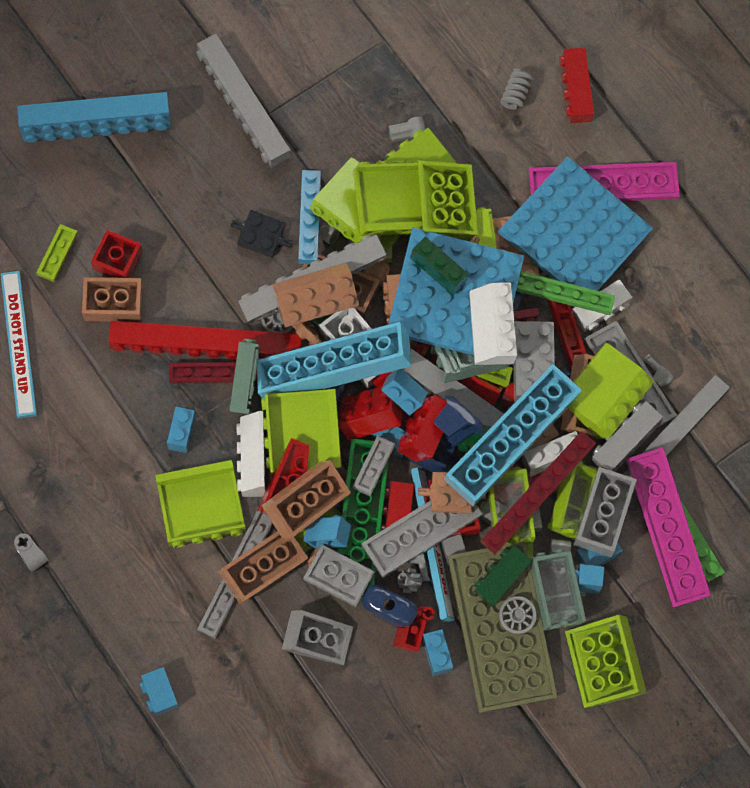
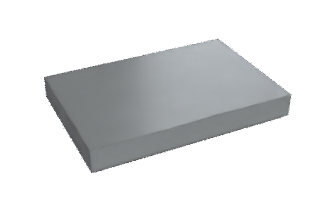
[303,544,375,607]

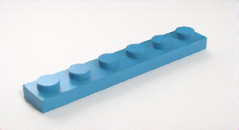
[298,170,321,264]

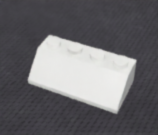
[469,283,517,365]
[237,411,265,497]

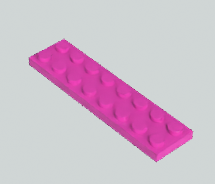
[528,162,680,201]
[626,447,711,608]

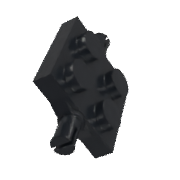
[230,210,293,258]

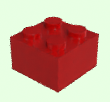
[91,230,143,278]

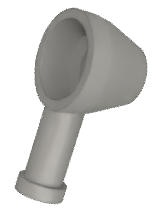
[319,225,340,245]
[643,354,674,387]
[410,552,430,582]

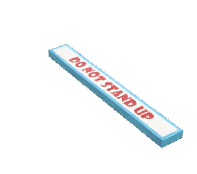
[0,271,37,419]
[411,467,455,622]

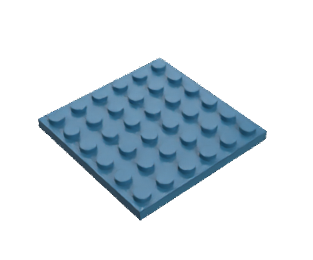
[498,156,653,291]
[388,228,524,356]

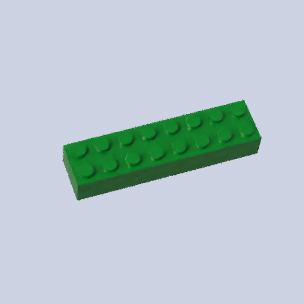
[338,439,388,599]

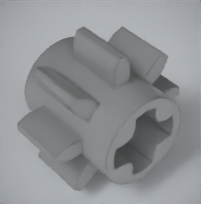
[397,568,422,593]

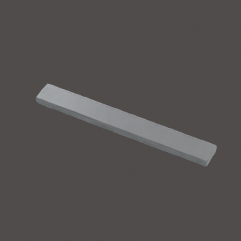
[622,375,730,492]
[197,511,273,639]

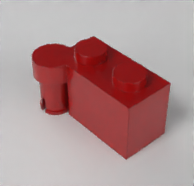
[392,606,435,652]

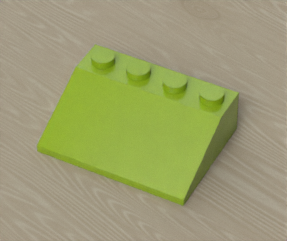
[418,161,478,242]
[568,343,654,439]
[565,615,647,708]

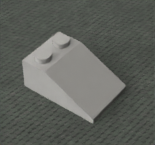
[282,610,353,665]

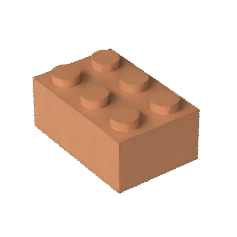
[82,277,143,322]

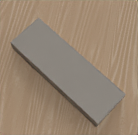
[353,435,395,496]

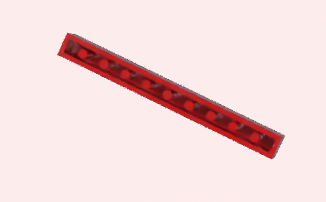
[109,321,302,360]

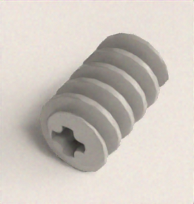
[500,68,534,110]

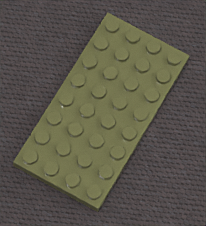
[447,543,557,713]

